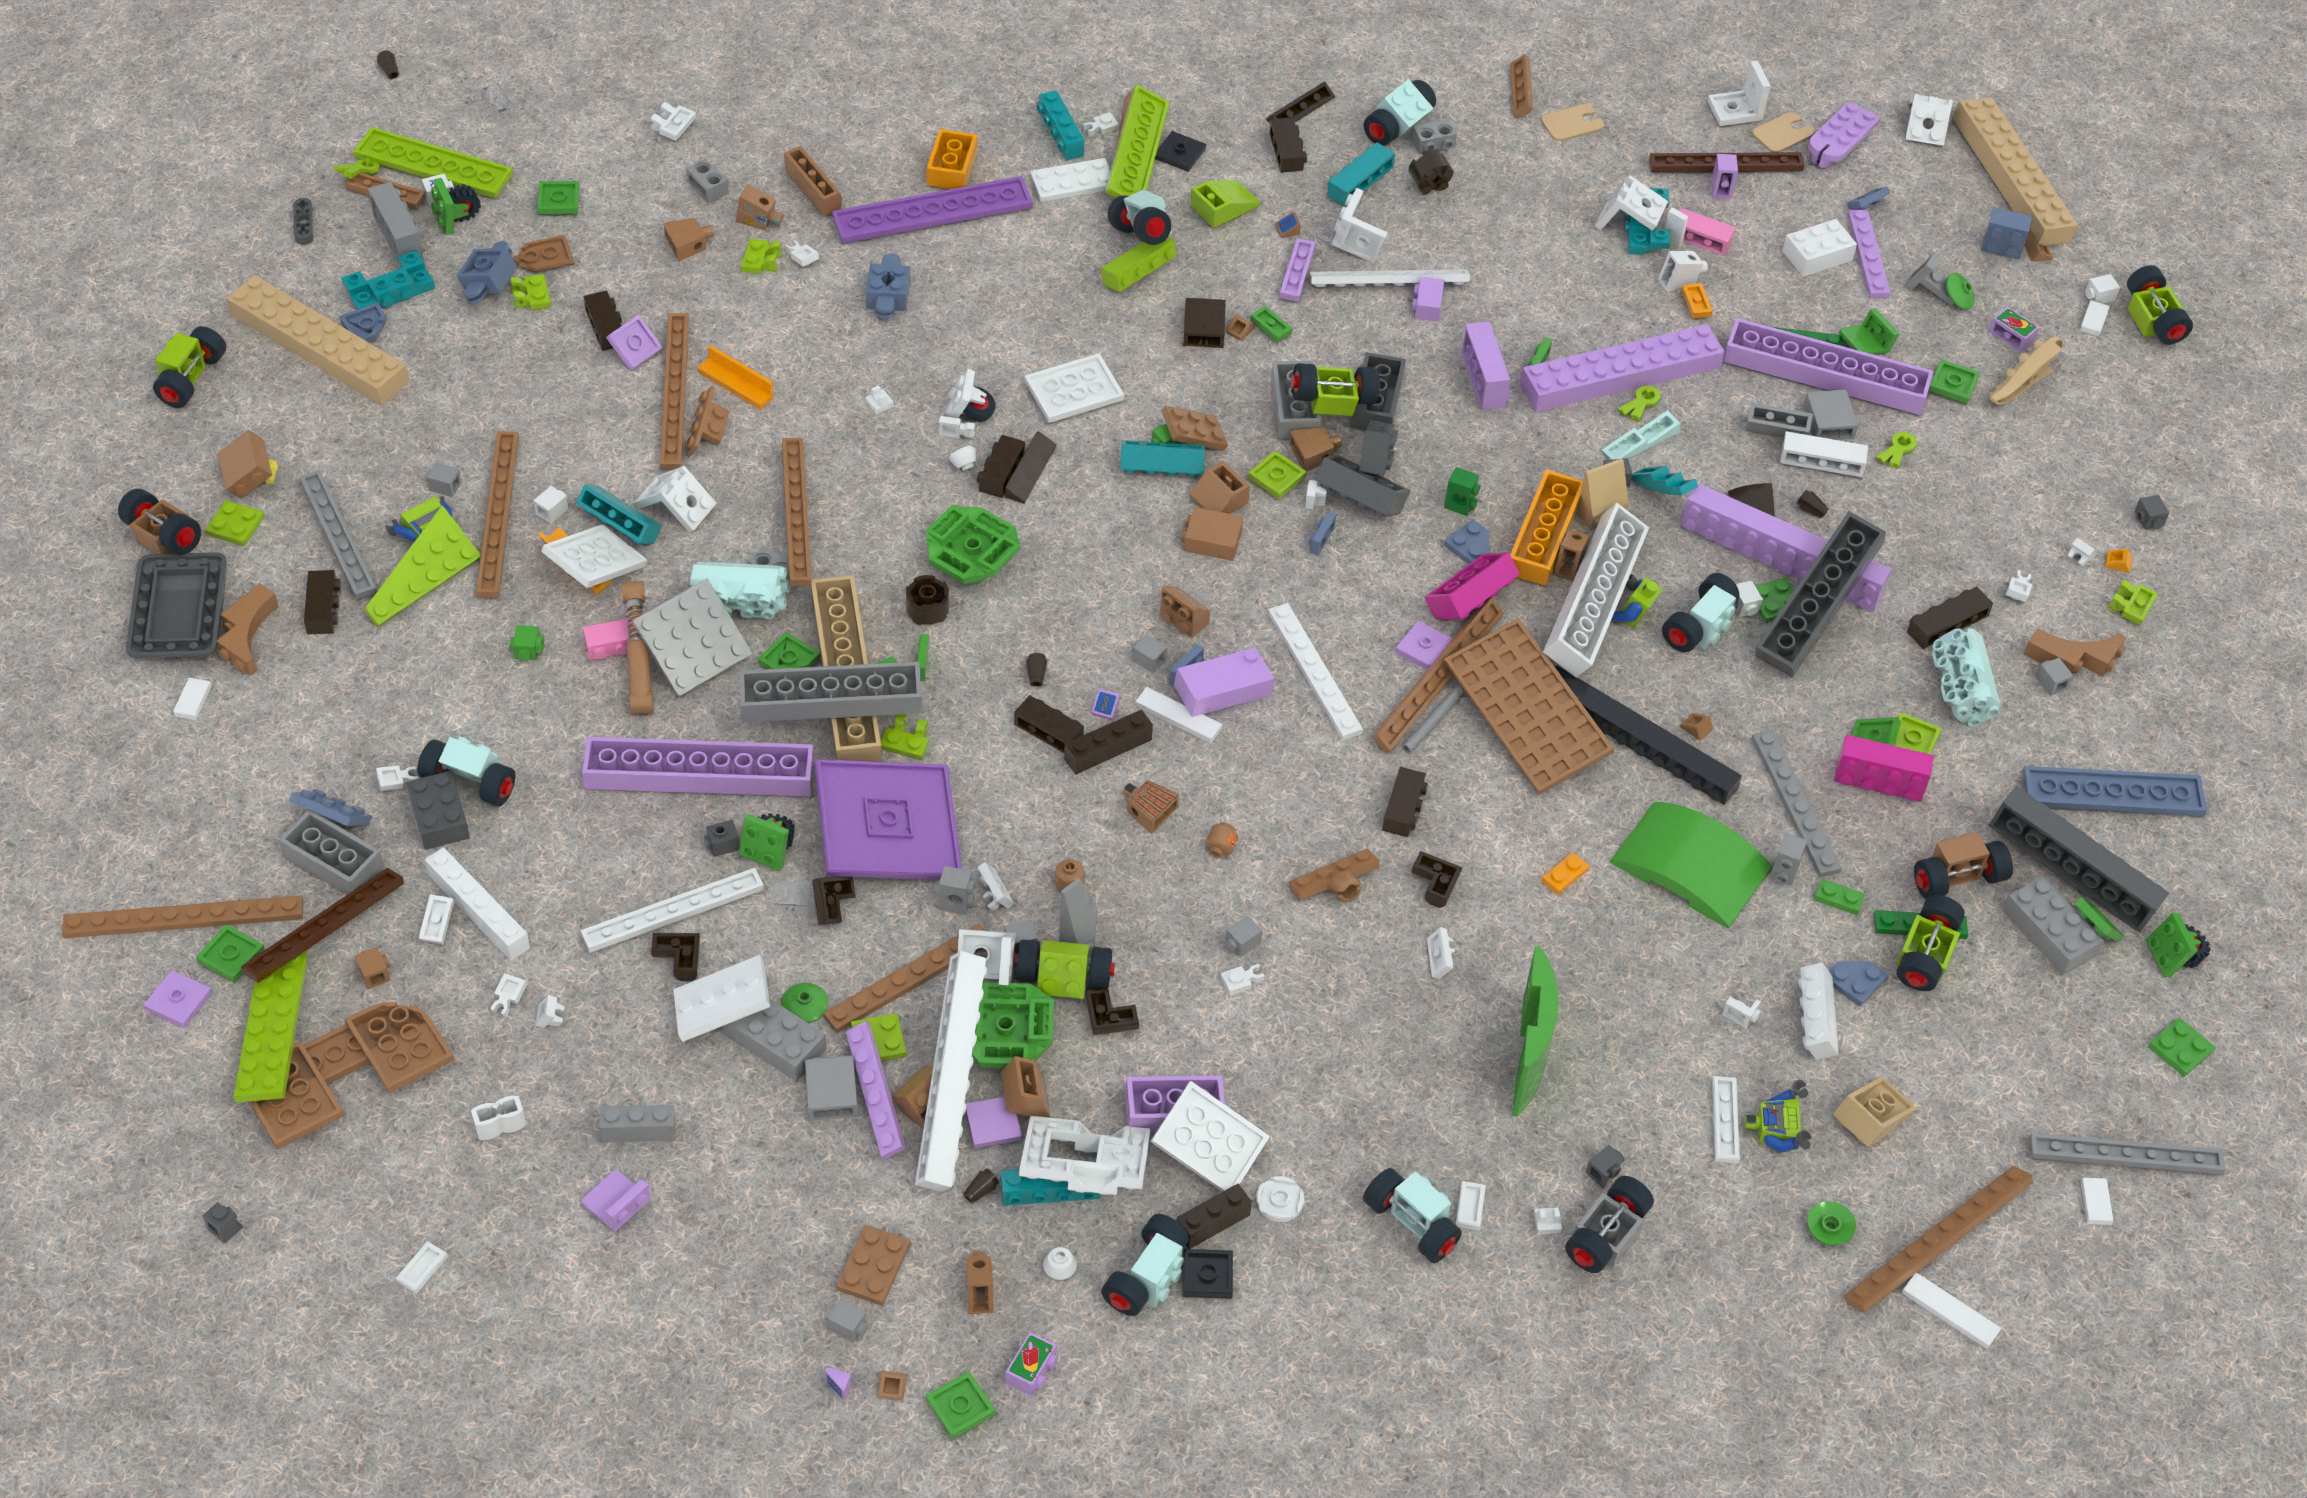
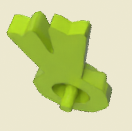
[333,158,380,179]
[1618,385,1661,422]
[1876,431,1917,469]

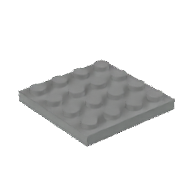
[631,578,752,697]

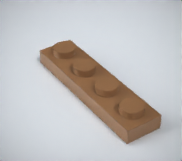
[1510,54,1533,118]
[345,173,426,210]

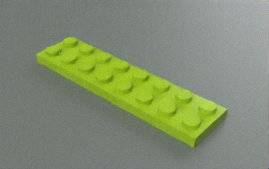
[1105,84,1169,198]
[353,127,513,199]
[233,950,309,1103]

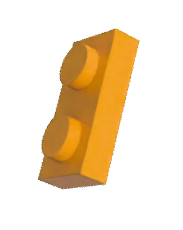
[1681,283,1713,319]
[1542,852,1590,895]

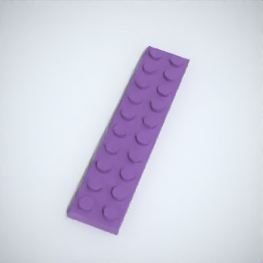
[832,176,1033,244]

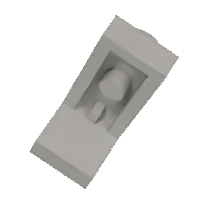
[1905,253,1954,306]

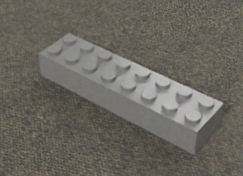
[740,662,922,723]

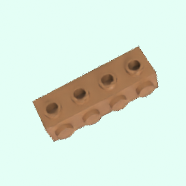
[784,146,842,217]

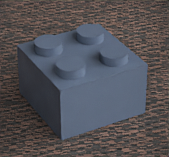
[1981,207,2032,259]

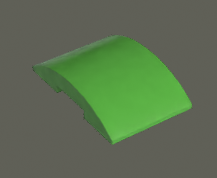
[1610,802,1772,929]
[1512,946,1559,1117]

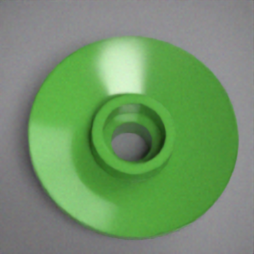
[1946,273,1975,310]
[781,983,828,1023]
[1807,1201,1856,1246]

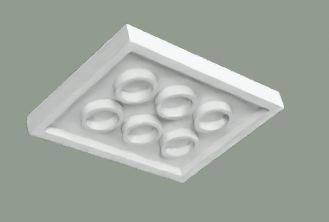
[1024,353,1124,423]
[541,524,647,588]
[673,955,770,1042]
[1150,1081,1270,1192]

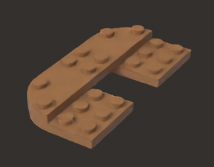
[251,1002,454,1149]

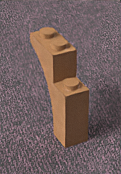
[217,583,278,676]
[2023,628,2126,677]

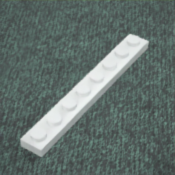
[1309,269,1470,287]
[1268,603,1363,741]
[581,868,764,953]

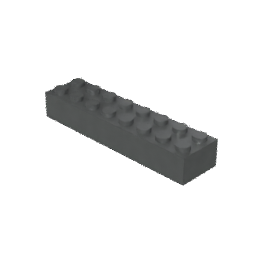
[1755,511,1886,678]
[1988,786,2169,933]

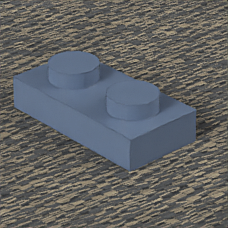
[1847,187,1890,210]
[1309,511,1337,556]
[1169,644,1204,686]

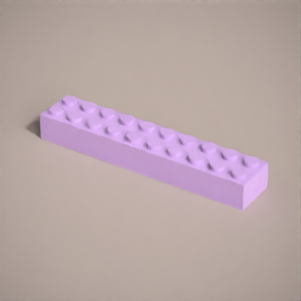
[1723,318,1934,415]
[1520,324,1725,412]
[1681,483,1892,612]
[582,737,814,797]

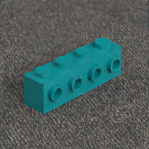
[1036,90,1084,161]
[1327,142,1395,207]
[1120,440,1205,477]
[576,484,662,546]
[1001,1169,1100,1206]

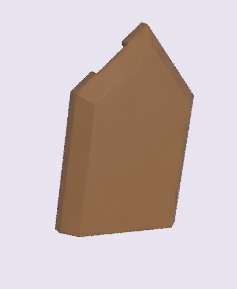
[513,234,575,272]

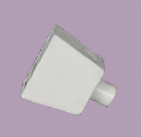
[1658,251,1708,292]

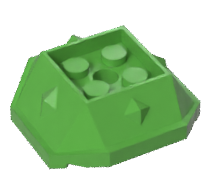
[926,505,1020,585]
[971,982,1054,1068]

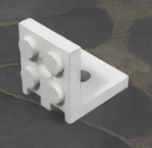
[1707,61,1770,126]
[1905,94,1953,146]
[1594,176,1668,230]
[1331,188,1388,263]
[633,466,717,532]
[958,929,1016,985]

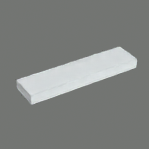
[1135,687,1222,743]
[1712,1076,1740,1163]
[1902,1273,2002,1349]

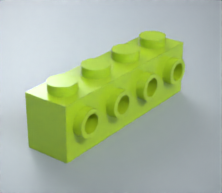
[1101,237,1177,292]

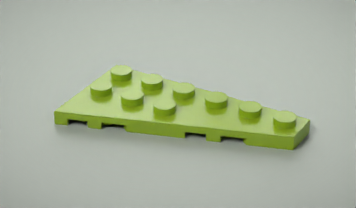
[364,505,481,627]

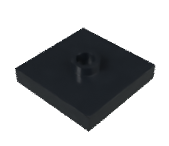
[1155,131,1206,172]
[1182,1249,1233,1299]

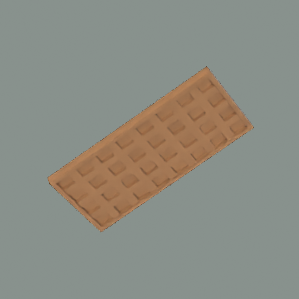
[1444,618,1614,795]

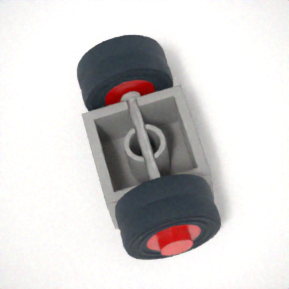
[1565,1176,1654,1273]

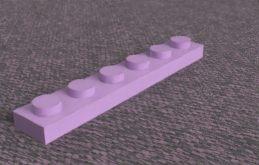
[1847,210,1891,298]
[846,1021,906,1159]

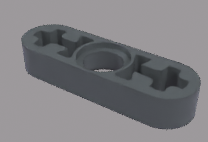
[293,198,314,245]

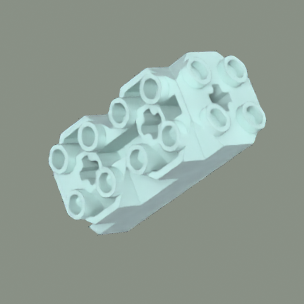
[690,562,790,620]
[1932,628,2000,727]

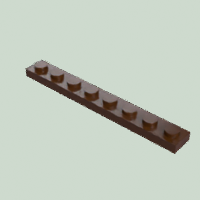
[1649,152,1805,172]
[241,868,404,983]

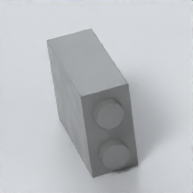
[1803,390,1858,440]
[805,1055,858,1121]

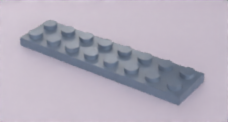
[2022,766,2207,816]

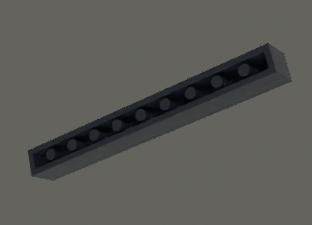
[1555,665,1742,805]

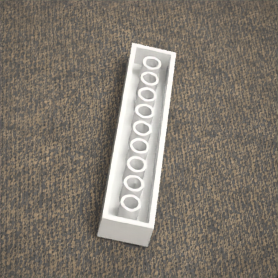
[1543,503,1649,678]

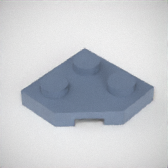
[340,302,387,343]
[1444,519,1490,564]
[1829,961,1889,1007]

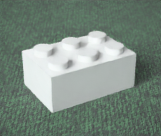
[1782,219,1857,277]

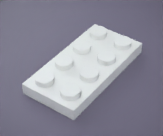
[1030,158,1111,202]

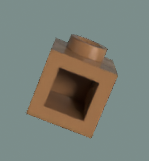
[355,947,390,989]

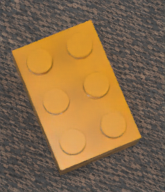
[926,129,978,189]

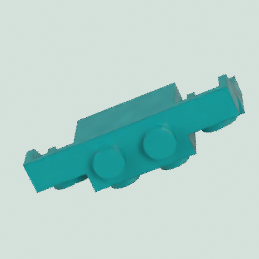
[1624,187,1670,255]
[341,250,435,310]

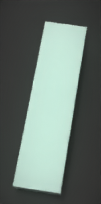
[1602,410,1681,460]

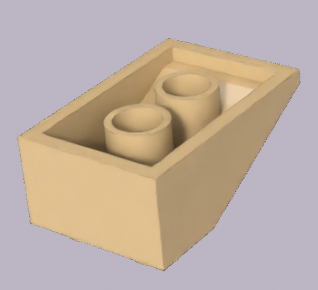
[1577,458,1628,530]
[1833,1076,1917,1148]

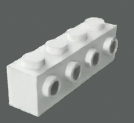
[1780,431,1868,477]
[1798,962,1839,1060]

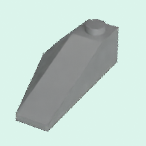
[1059,878,1097,955]

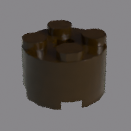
[1408,149,1454,195]
[906,575,949,625]

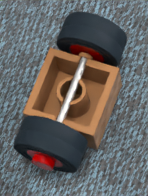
[118,489,201,555]
[1914,832,2013,899]

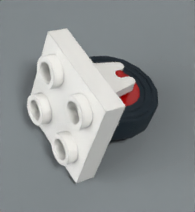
[945,369,996,422]

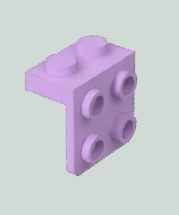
[582,1171,651,1232]

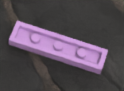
[1279,238,1316,302]

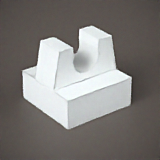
[865,386,894,415]
[1305,480,1327,510]
[2068,538,2096,566]
[536,995,565,1028]
[1533,1208,1562,1235]

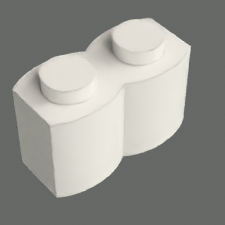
[471,1096,526,1140]

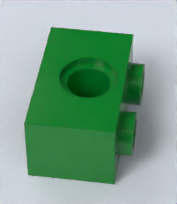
[1444,467,1481,516]

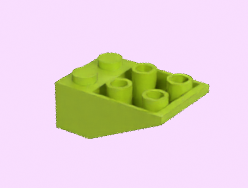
[1190,180,1261,228]

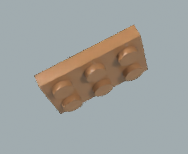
[1161,405,1228,451]
[836,1225,911,1306]

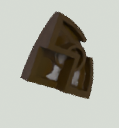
[1728,483,1775,517]

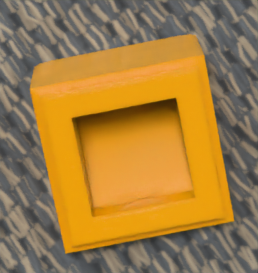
[2105,548,2132,573]

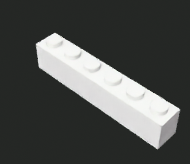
[425,847,530,961]

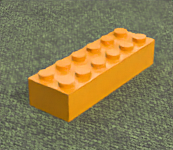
[1510,469,1583,587]

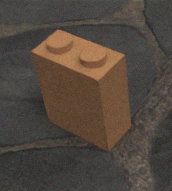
[217,430,272,498]
[1181,507,1244,561]

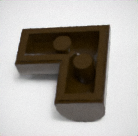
[1411,851,1463,908]
[812,876,856,926]
[651,933,700,981]
[1085,988,1139,1035]

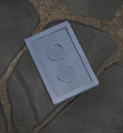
[289,789,372,826]

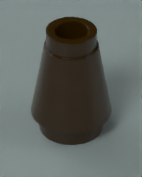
[377,50,399,79]
[1797,490,1829,518]
[1026,653,1048,687]
[963,1168,999,1204]

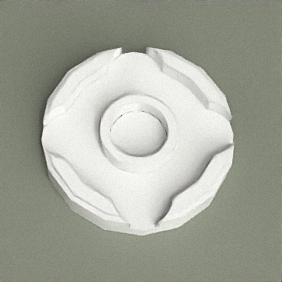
[1256,1176,1304,1222]

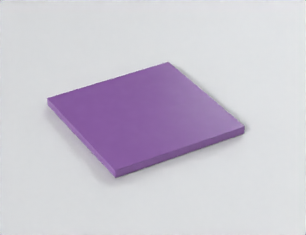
[814,759,962,880]

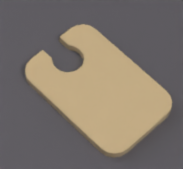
[1541,104,1604,141]
[1752,112,1815,152]

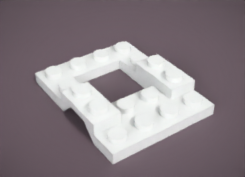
[1019,1116,1150,1195]

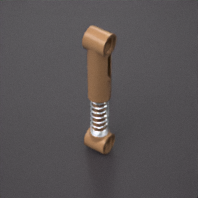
[621,581,654,715]

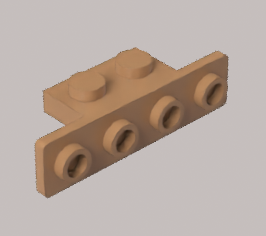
[685,385,729,457]

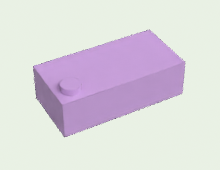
[1461,321,1510,410]
[1174,647,1274,717]
[1124,1075,1225,1133]

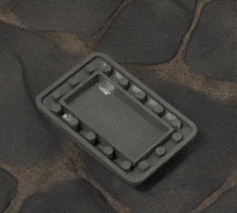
[126,552,227,658]

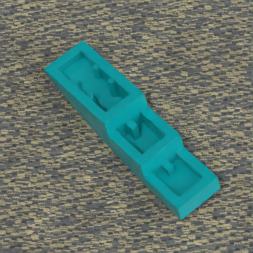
[1631,465,1698,495]

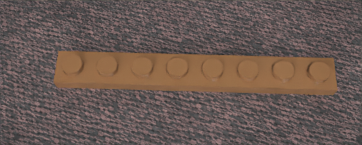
[824,923,986,1033]

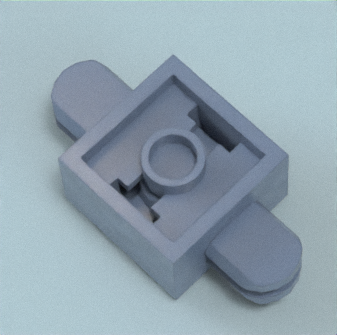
[457,241,517,305]
[866,253,910,319]

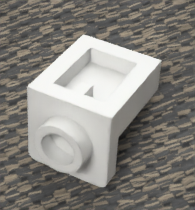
[1722,997,1762,1029]

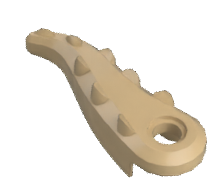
[1989,336,2064,405]

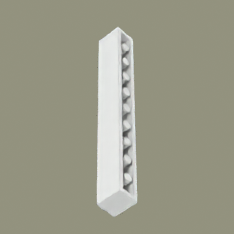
[915,951,987,1192]

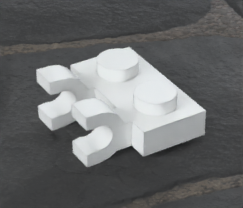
[650,102,696,141]

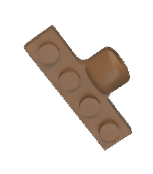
[1289,849,1379,902]

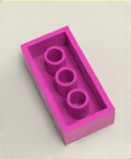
[1424,552,1520,621]
[1834,735,1934,802]

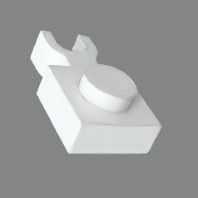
[1083,112,1119,137]
[785,240,819,267]
[939,416,975,439]
[2006,570,2032,602]
[376,765,419,791]
[1220,964,1265,996]
[490,973,527,1017]

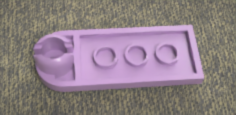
[1808,102,1881,168]

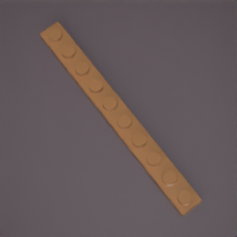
[660,313,689,470]
[476,431,519,598]
[782,438,812,586]
[1372,597,1504,752]
[62,895,303,938]
[1845,1165,2033,1313]

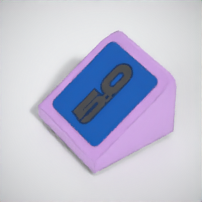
[1091,689,1120,720]
[825,1367,852,1401]

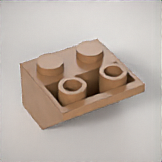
[1190,461,1250,514]
[1160,585,1210,638]
[1001,1056,1051,1118]
[891,1066,933,1129]

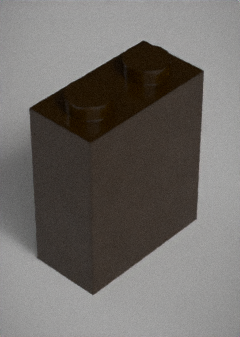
[1183,298,1226,348]

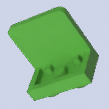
[1839,308,1899,355]

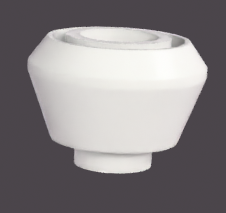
[949,445,976,471]
[1043,1247,1077,1280]

